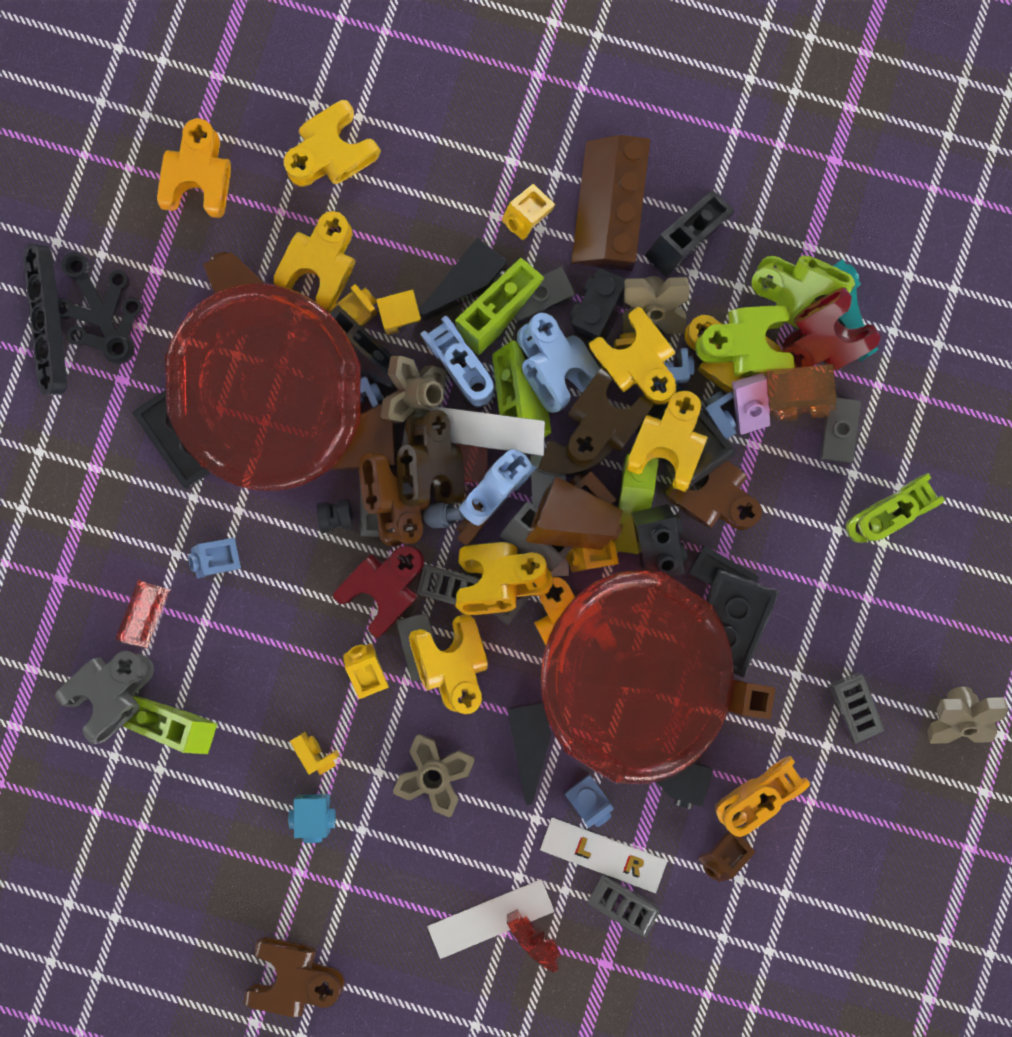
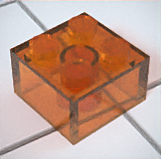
[767,364,837,421]

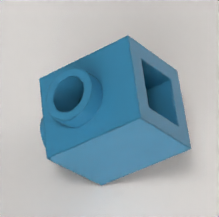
[288,794,336,843]

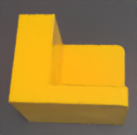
[376,290,421,335]

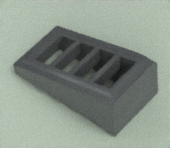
[417,564,480,605]
[829,672,884,744]
[587,874,660,938]

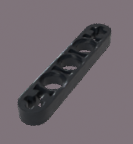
[23,243,67,395]

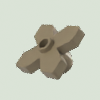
[622,276,690,334]
[380,356,447,429]
[927,687,1009,744]
[393,734,475,817]

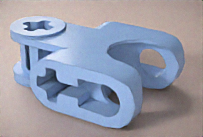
[517,313,600,413]
[420,316,494,408]
[459,449,537,526]

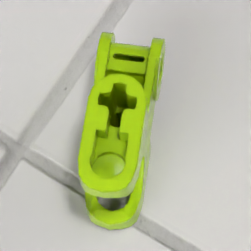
[751,255,855,329]
[695,306,795,377]
[845,473,945,543]

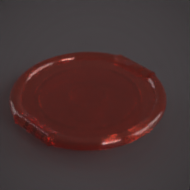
[165,283,361,491]
[541,570,734,784]

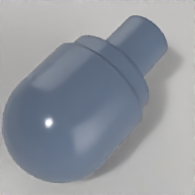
[423,503,465,528]

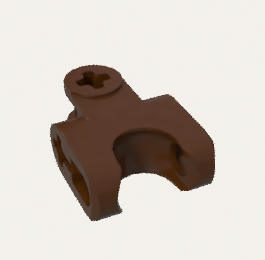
[359,453,430,547]
[663,461,762,530]
[244,936,345,1017]

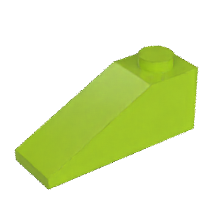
[455,258,544,355]
[492,340,551,437]
[615,454,659,554]
[123,695,218,754]

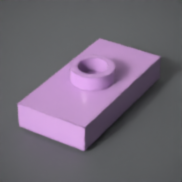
[732,373,770,435]

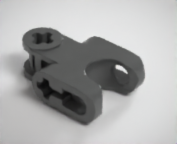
[55,651,154,744]

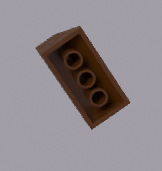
[571,135,651,271]

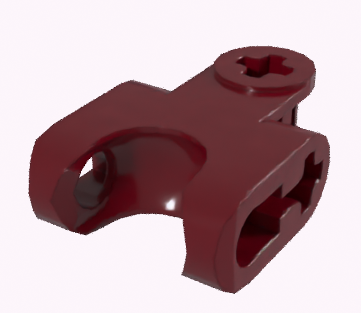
[782,287,881,374]
[333,546,425,639]

